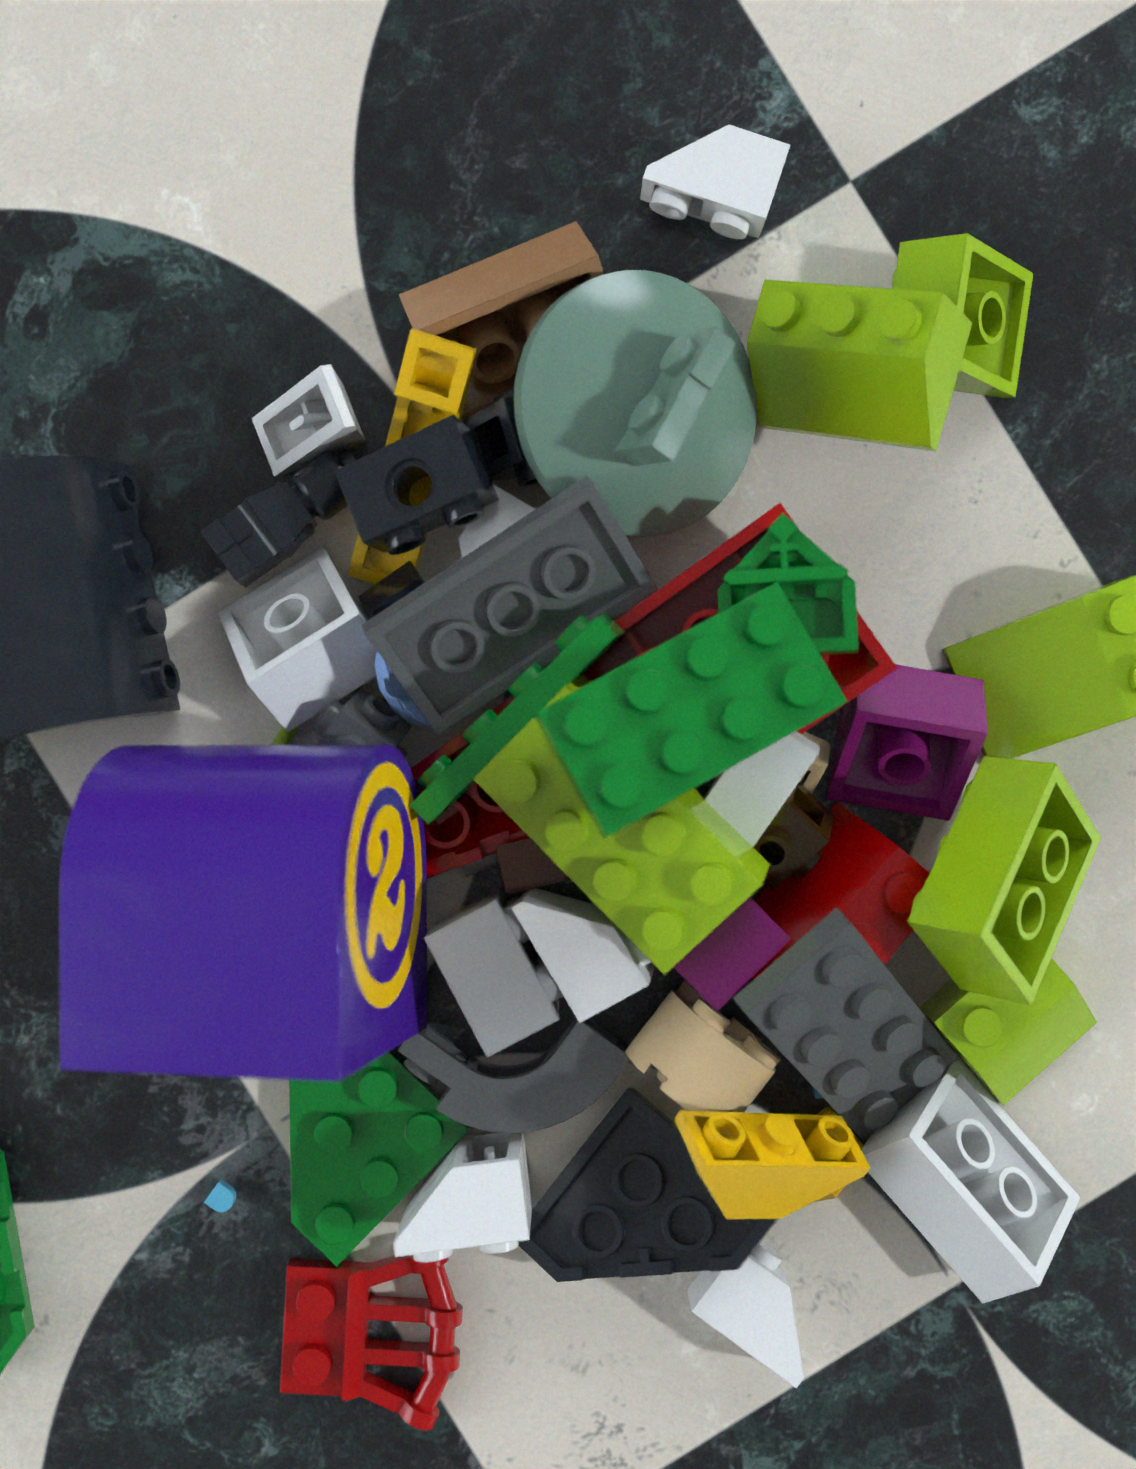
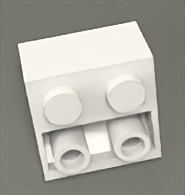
[393,1131,532,1262]

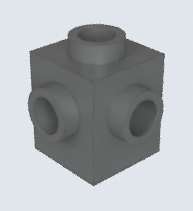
[312,688,412,758]

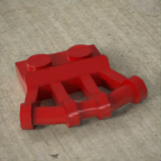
[280,1255,463,1431]

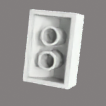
[861,1058,1081,1303]

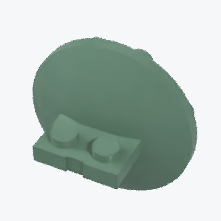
[514,270,757,537]

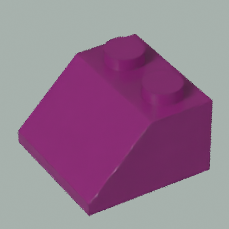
[826,664,988,821]

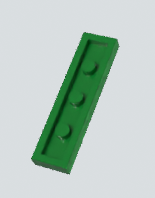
[410,613,625,824]

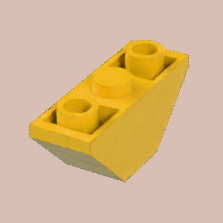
[674,1110,871,1219]

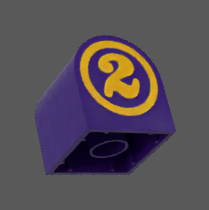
[60,745,427,1082]

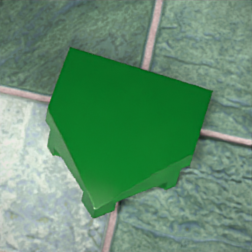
[718,513,858,655]

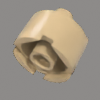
[625,980,781,1112]

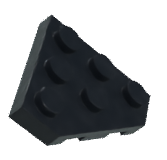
[518,1088,779,1282]

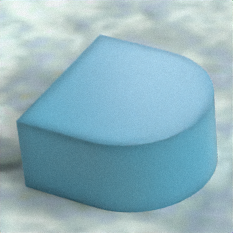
[204,1179,236,1212]

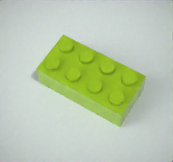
[473,675,770,975]

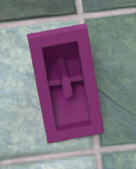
[673,896,791,1012]

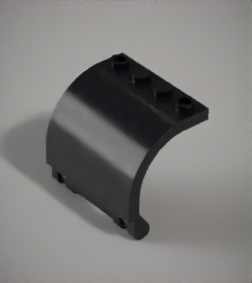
[0,455,181,740]

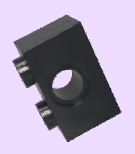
[334,415,499,555]

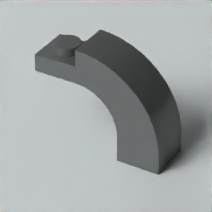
[398,1014,630,1133]

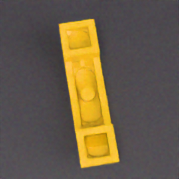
[347,328,476,584]

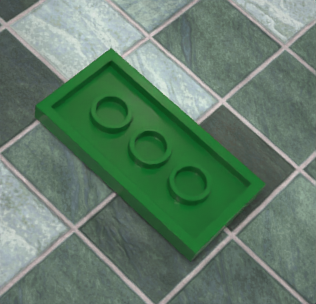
[534,582,847,839]

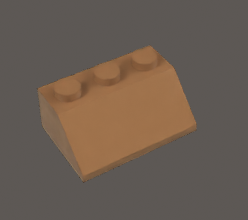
[399,221,604,423]

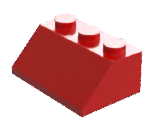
[752,801,930,980]

